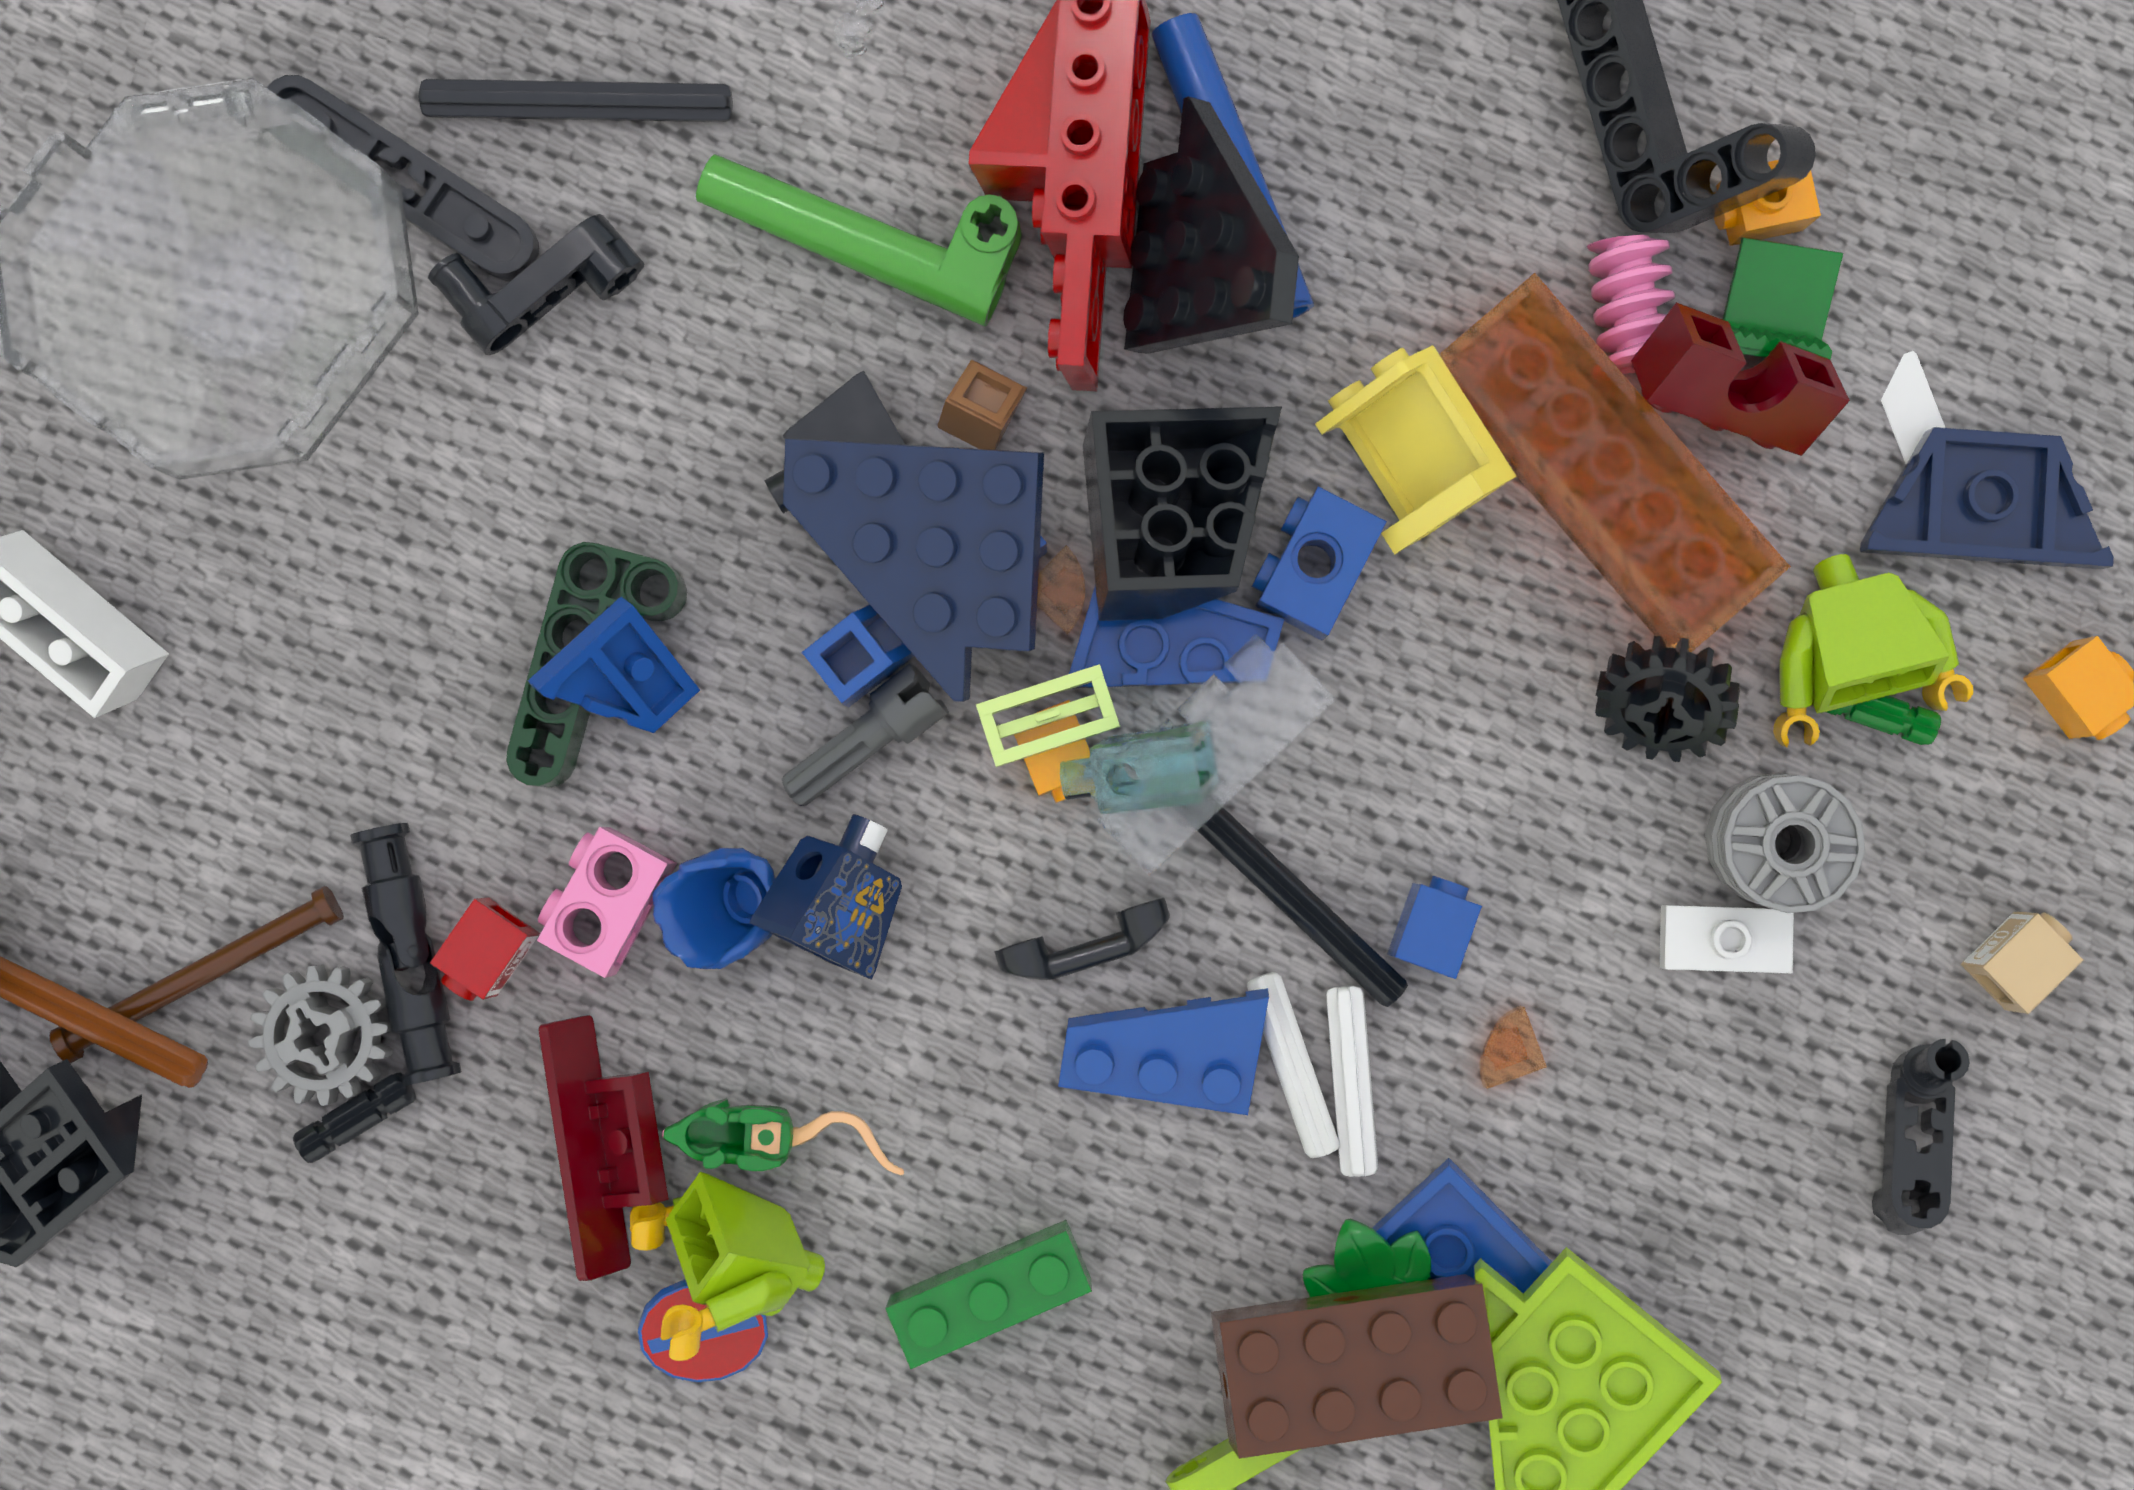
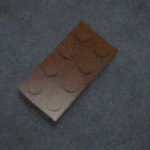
[1211,1274,1503,1459]

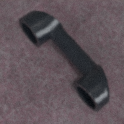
[994,897,1170,980]

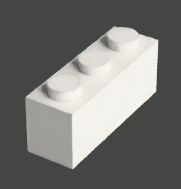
[0,530,169,718]

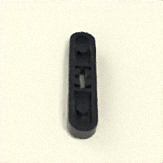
[261,75,539,279]

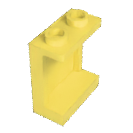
[1315,345,1517,555]

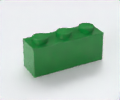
[885,1220,1092,1369]

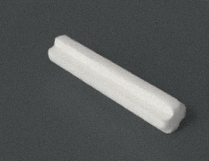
[1247,972,1340,1158]
[1326,986,1378,1177]

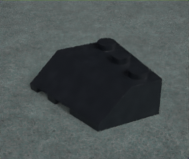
[1083,406,1282,621]

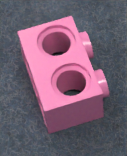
[537,827,677,978]

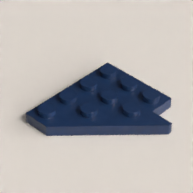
[783,439,1044,702]

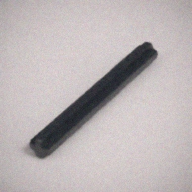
[418,79,733,122]
[1160,771,1408,1007]

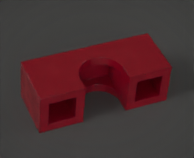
[1631,302,1850,456]

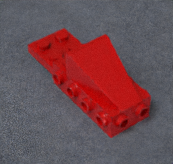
[968,0,1151,392]

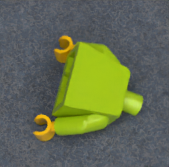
[1773,554,1974,748]
[630,1171,825,1361]

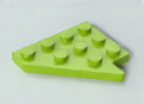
[1474,1247,1722,1490]

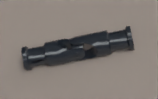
[350,823,462,1086]

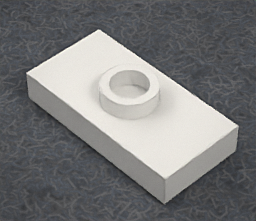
[1660,905,1794,973]

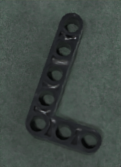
[1557,0,1816,233]

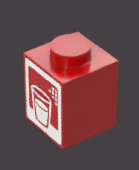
[430,897,540,1001]

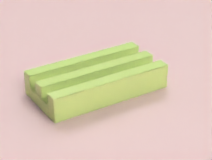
[976,664,1120,767]

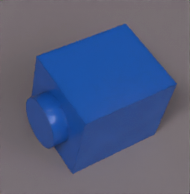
[1387,876,1482,979]

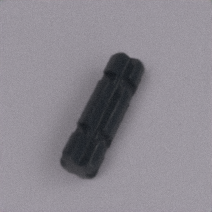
[293,1072,416,1163]

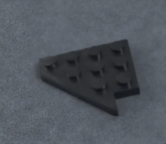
[1123,96,1299,354]

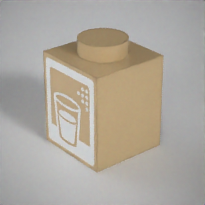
[1961,912,2083,1014]

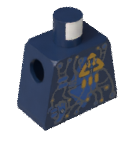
[749,814,902,980]

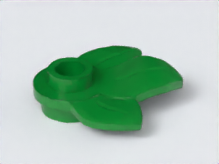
[1302,1218,1431,1297]

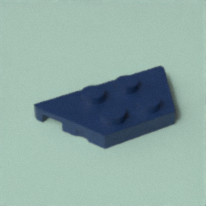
[1860,427,2114,569]

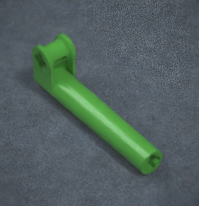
[696,154,1022,326]

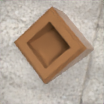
[938,359,1027,450]

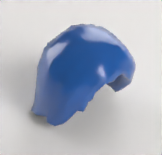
[653,848,776,969]

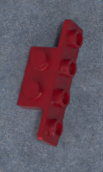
[539,1015,669,1281]

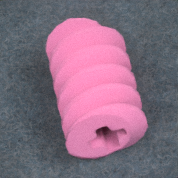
[1587,235,1675,375]

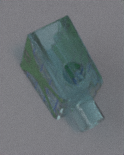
[1060,720,1219,814]

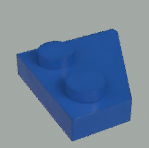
[528,597,700,733]

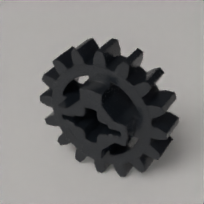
[1595,636,1740,762]

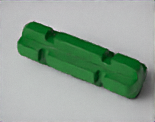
[1813,696,1941,745]

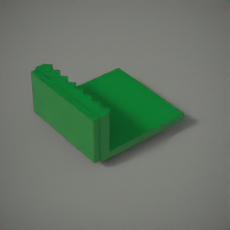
[1722,237,1844,360]

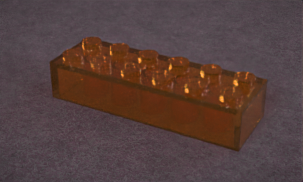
[1439,273,1791,652]

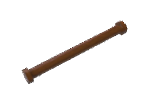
[49,886,344,1063]

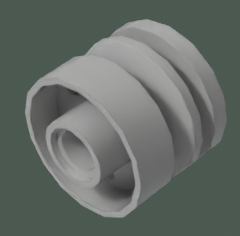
[1705,773,1865,913]

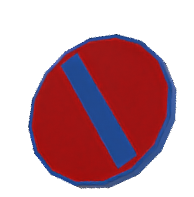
[638,1279,768,1382]

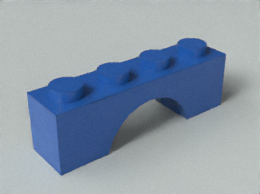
[802,535,1047,708]

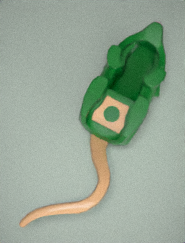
[662,1098,904,1175]

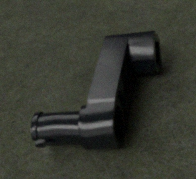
[428,214,644,356]
[1872,1039,1970,1235]

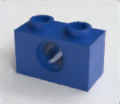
[1251,486,1387,640]

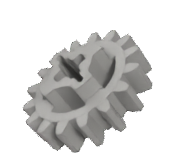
[248,964,394,1106]

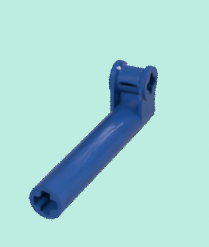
[1152,13,1314,318]

